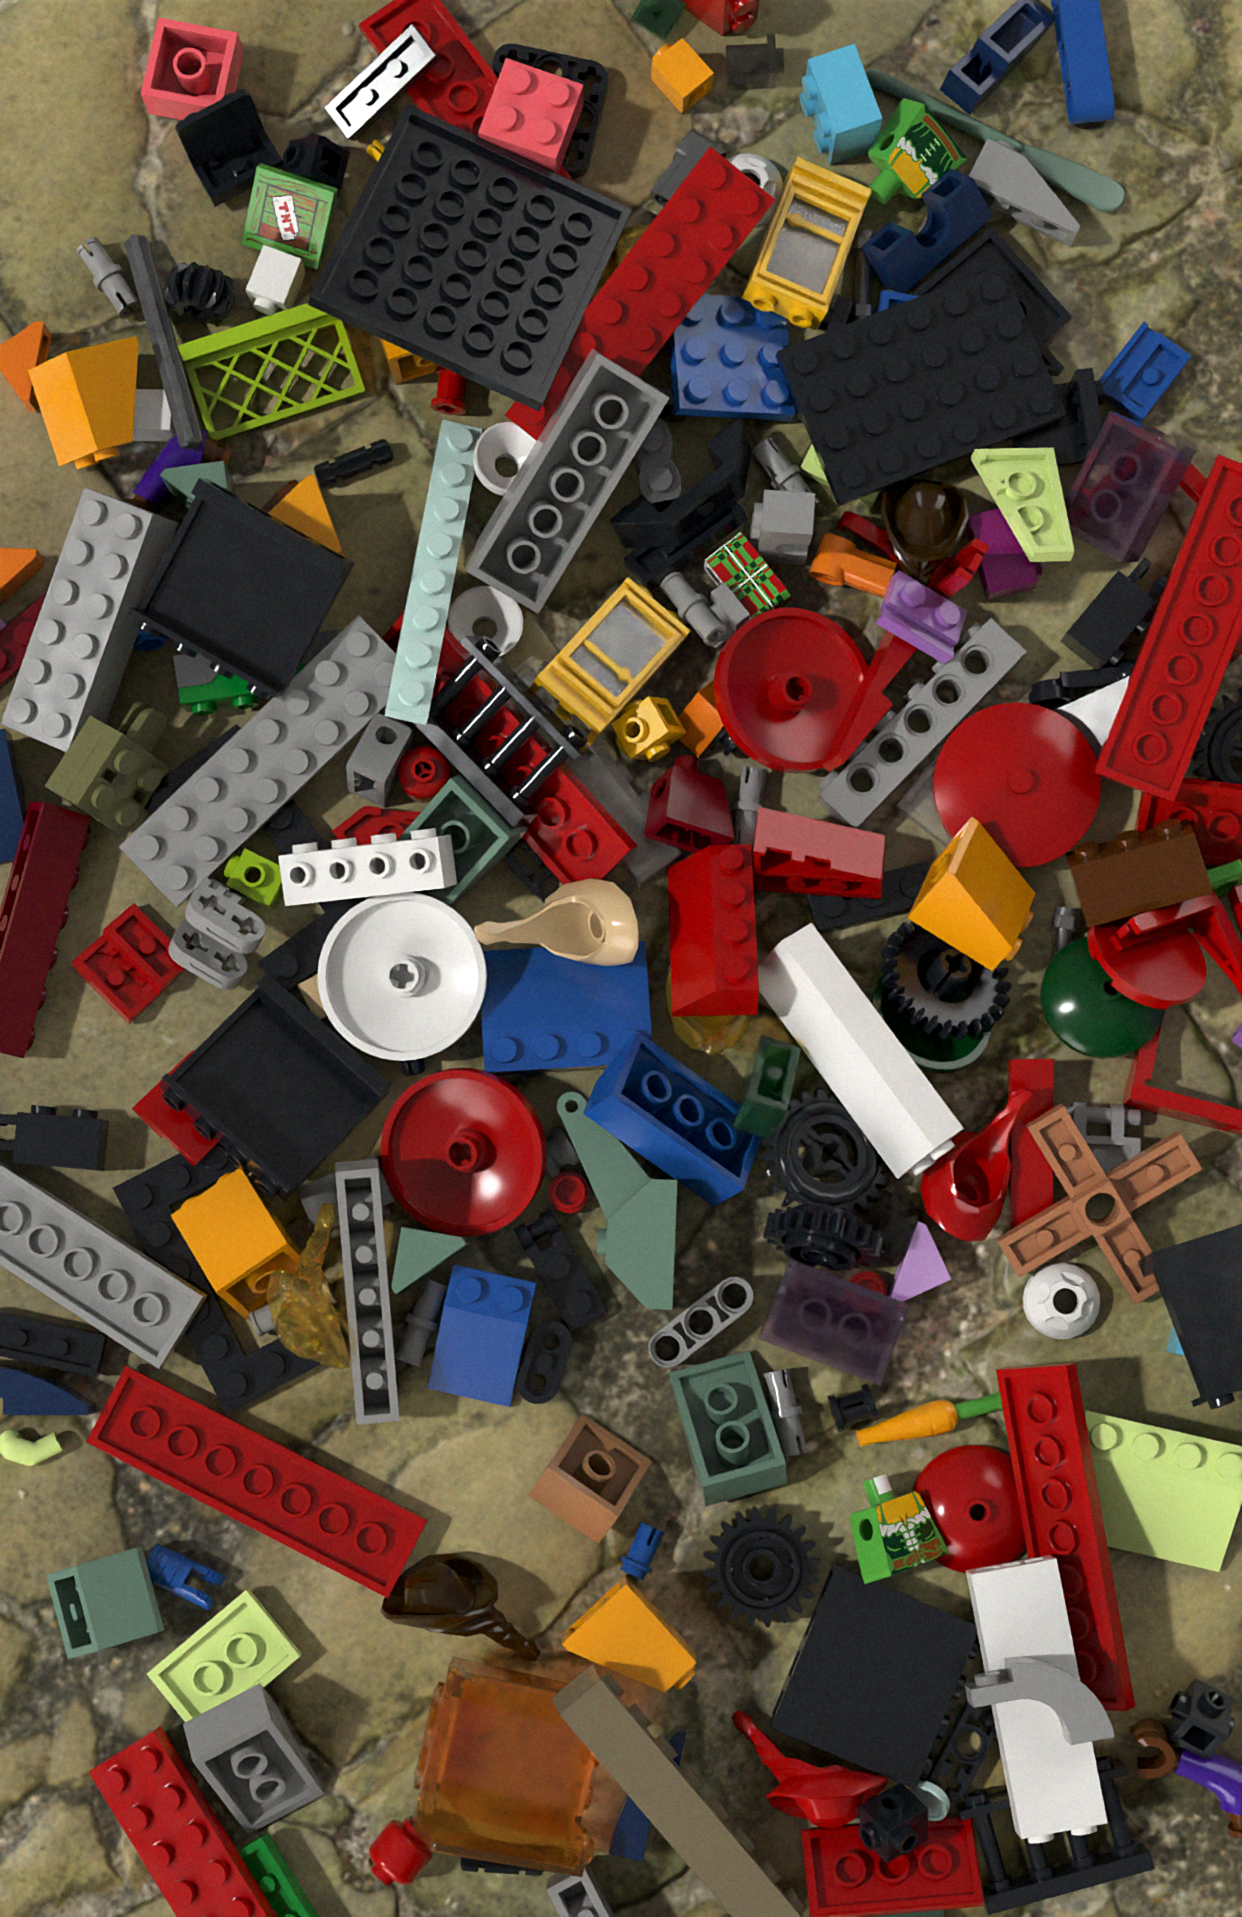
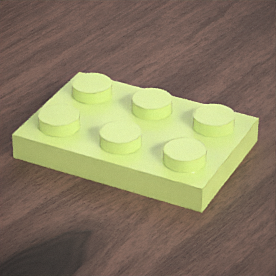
[147,1588,302,1723]

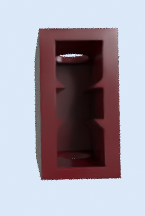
[644,755,735,853]

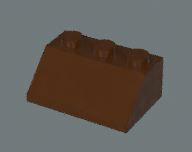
[1065,819,1213,928]

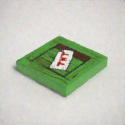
[241,163,338,270]

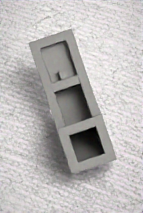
[965,1657,1115,1745]

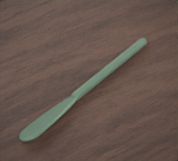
[866,68,1125,212]

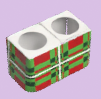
[704,531,791,620]

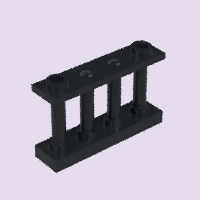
[414,636,594,827]
[955,1755,1155,1915]

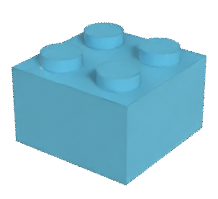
[799,43,883,166]

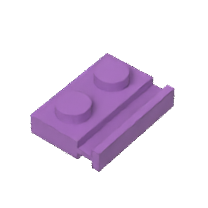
[876,571,967,664]

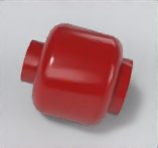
[397,746,452,803]
[369,1817,432,1886]

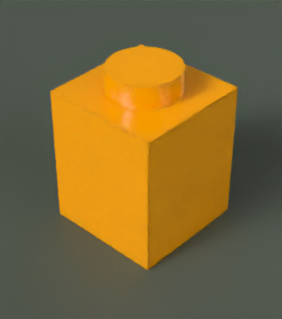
[651,38,714,114]

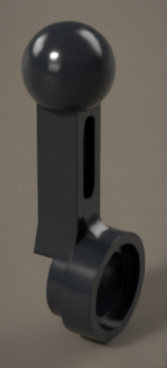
[1028,659,1136,710]

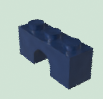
[860,169,993,294]

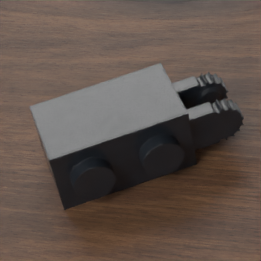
[1060,557,1169,669]
[0,1105,109,1171]

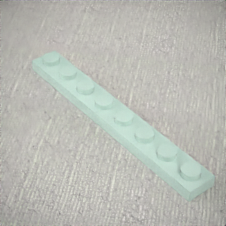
[384,419,482,725]

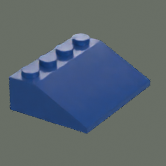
[481,941,652,1075]

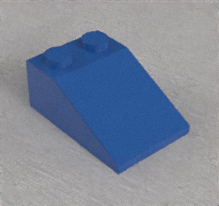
[428,1264,538,1407]

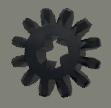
[164,262,235,324]

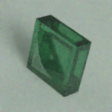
[630,0,686,42]

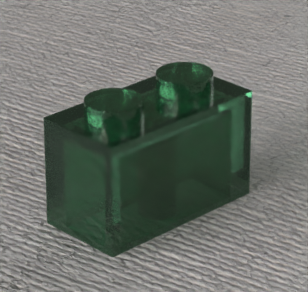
[732,1034,801,1139]

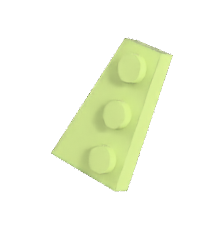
[970,448,1075,562]

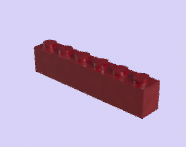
[0,802,91,1059]

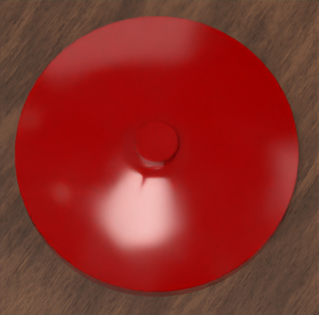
[714,607,868,774]
[932,702,1101,870]
[381,1068,547,1237]

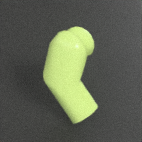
[0,1429,64,1466]

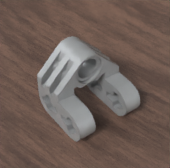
[168,876,266,990]

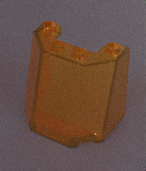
[413,1656,599,1877]

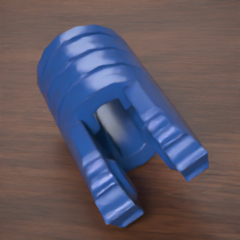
[146,1543,226,1610]

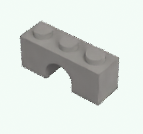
[749,489,815,565]

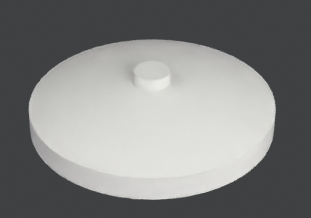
[317,892,487,1061]

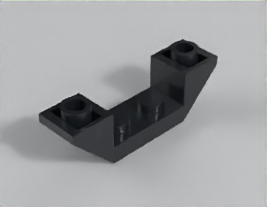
[610,419,752,548]

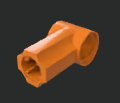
[808,534,897,598]

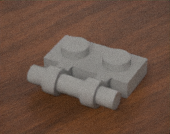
[1053,1102,1141,1176]

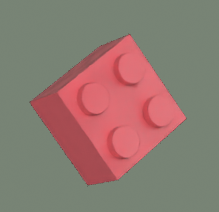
[141,17,244,120]
[478,58,584,174]

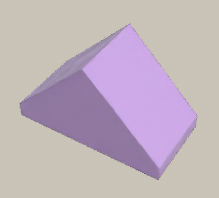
[886,1221,951,1304]

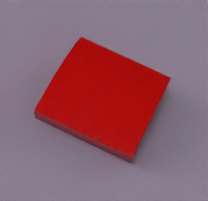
[71,903,186,1025]
[132,1050,218,1166]

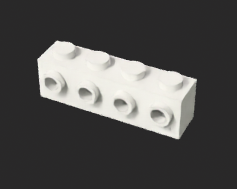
[278,828,457,906]

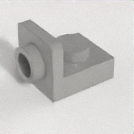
[709,582,750,648]

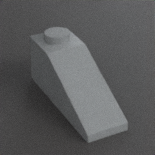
[969,138,1080,247]

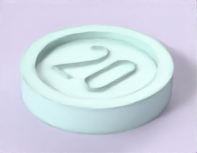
[909,1781,950,1821]

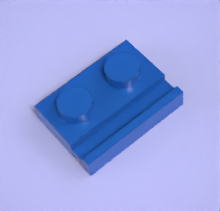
[1099,322,1191,424]

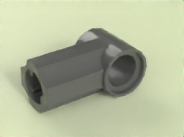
[650,128,727,208]

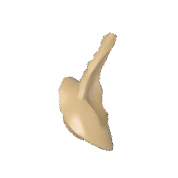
[474,878,639,966]

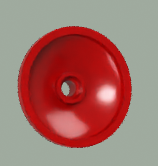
[912,1445,1026,1573]

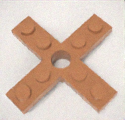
[996,1103,1202,1305]

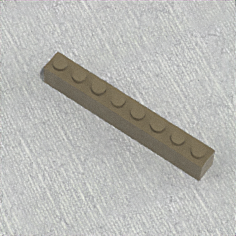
[551,1664,807,1917]

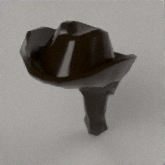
[881,479,969,587]
[380,1553,541,1661]

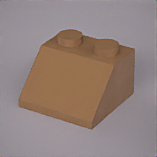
[528,1413,652,1544]

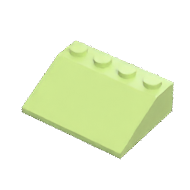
[1084,1409,1242,1572]

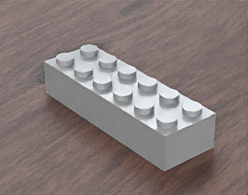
[463,348,669,614]
[0,487,178,752]

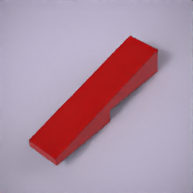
[822,630,918,772]
[1007,1059,1054,1230]

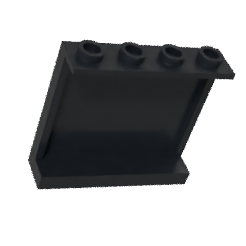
[128,478,355,700]
[160,972,391,1202]
[1138,1224,1242,1410]
[769,1561,980,1789]

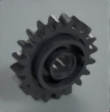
[763,1204,883,1271]
[702,1506,820,1627]

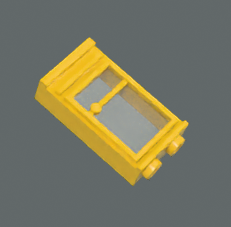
[741,157,872,331]
[530,577,691,746]

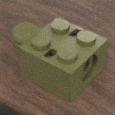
[45,702,170,837]

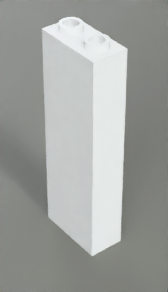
[758,923,964,1179]
[966,1555,1108,1843]

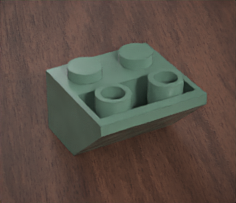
[46,1546,164,1659]

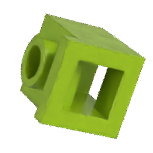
[224,848,283,911]

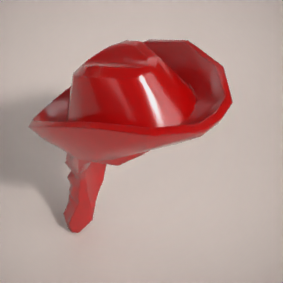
[920,1087,1035,1242]
[732,1710,889,1828]

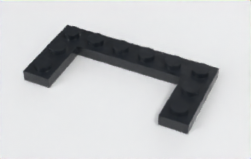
[144,724,367,992]
[113,1142,340,1413]

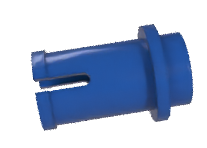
[620,1522,665,1580]

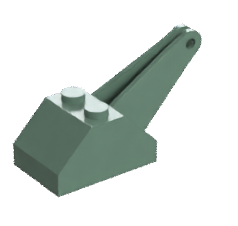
[557,1092,677,1310]

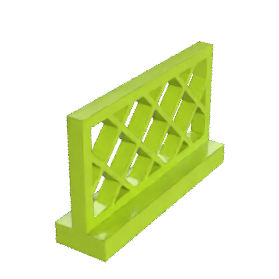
[177,303,366,441]

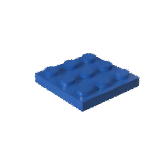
[668,294,795,421]

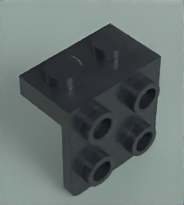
[175,89,284,207]
[1012,368,1110,467]

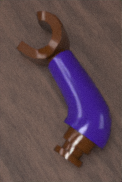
[122,428,233,512]
[1130,1718,1242,1839]

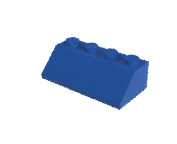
[583,1031,765,1206]

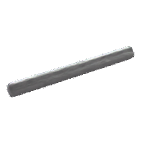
[124,234,204,450]

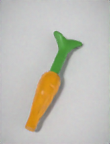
[856,1391,1002,1447]

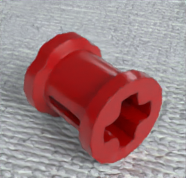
[430,365,470,415]

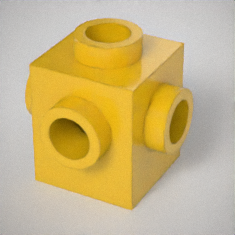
[611,696,687,762]

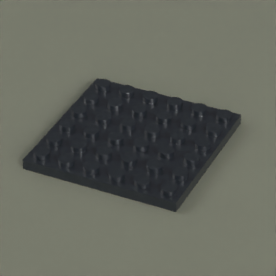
[308,104,632,412]

